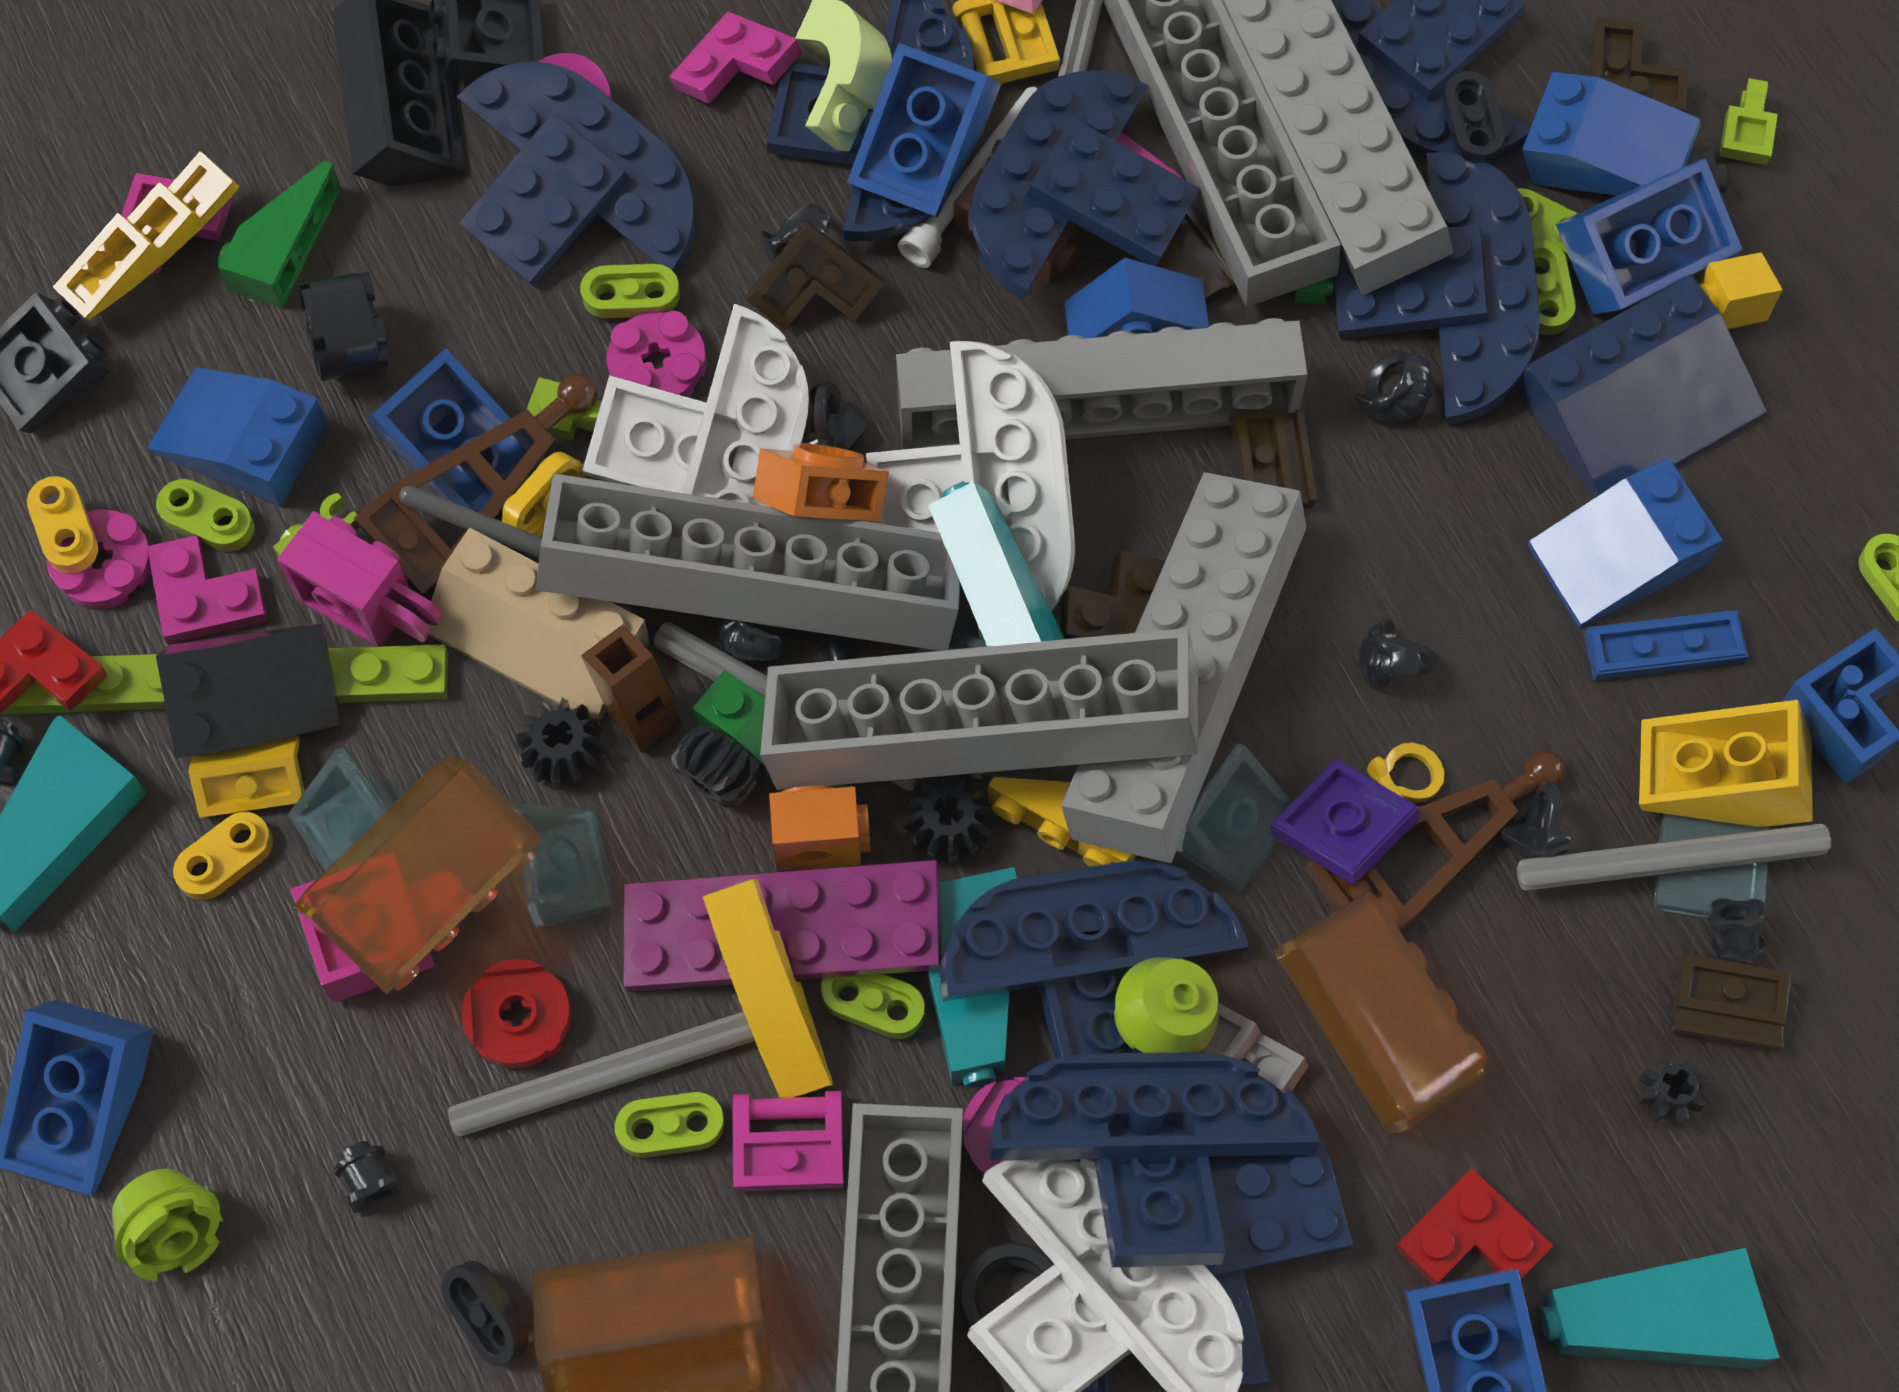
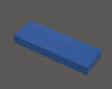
[1584,610,1748,681]

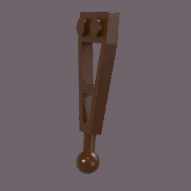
[353,373,597,595]
[1305,750,1566,953]

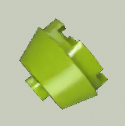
[1114,957,1218,1053]
[112,1169,223,1281]

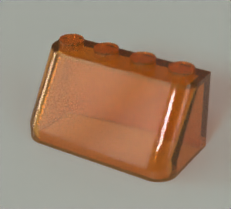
[294,756,543,995]
[1273,892,1487,1135]
[532,1236,773,1392]

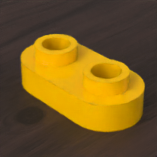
[502,452,585,537]
[27,476,98,574]
[173,812,273,901]

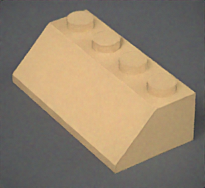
[426,527,650,721]

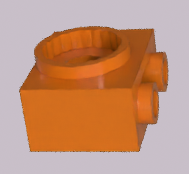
[752,443,889,522]
[769,785,871,872]

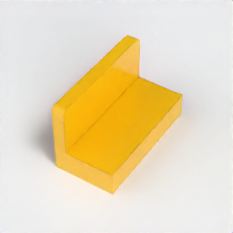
[188,735,305,818]

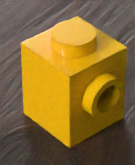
[1699,252,1783,329]

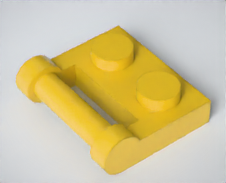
[952,0,1060,87]

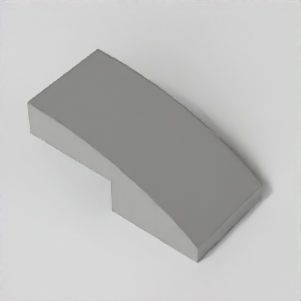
[1200,1003,1309,1092]

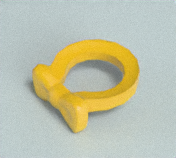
[1367,742,1445,803]

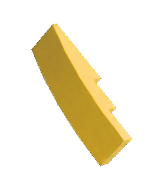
[53,151,241,320]
[702,879,833,1098]

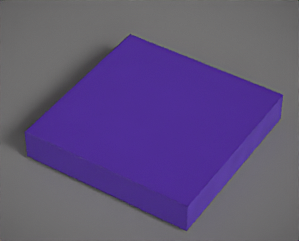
[1270,759,1420,885]

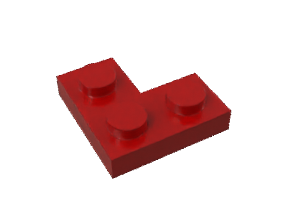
[0,610,108,714]
[1395,1168,1553,1285]

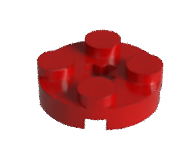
[461,959,571,1069]

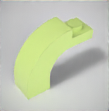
[795,0,892,151]

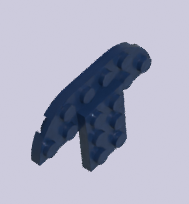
[766,0,974,241]
[1331,0,1530,159]
[457,62,697,287]
[968,71,1200,300]
[1335,152,1541,425]
[940,860,1250,1059]
[989,1052,1320,1268]
[1204,1139,1353,1388]

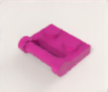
[733,1091,844,1192]

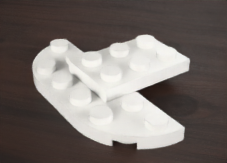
[582,304,809,507]
[866,341,1075,647]
[967,1159,1244,1392]

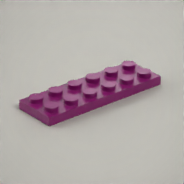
[623,860,942,992]

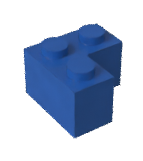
[1064,258,1209,338]
[1781,628,1899,785]

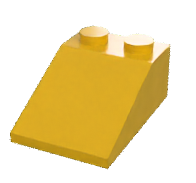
[1639,700,1813,827]

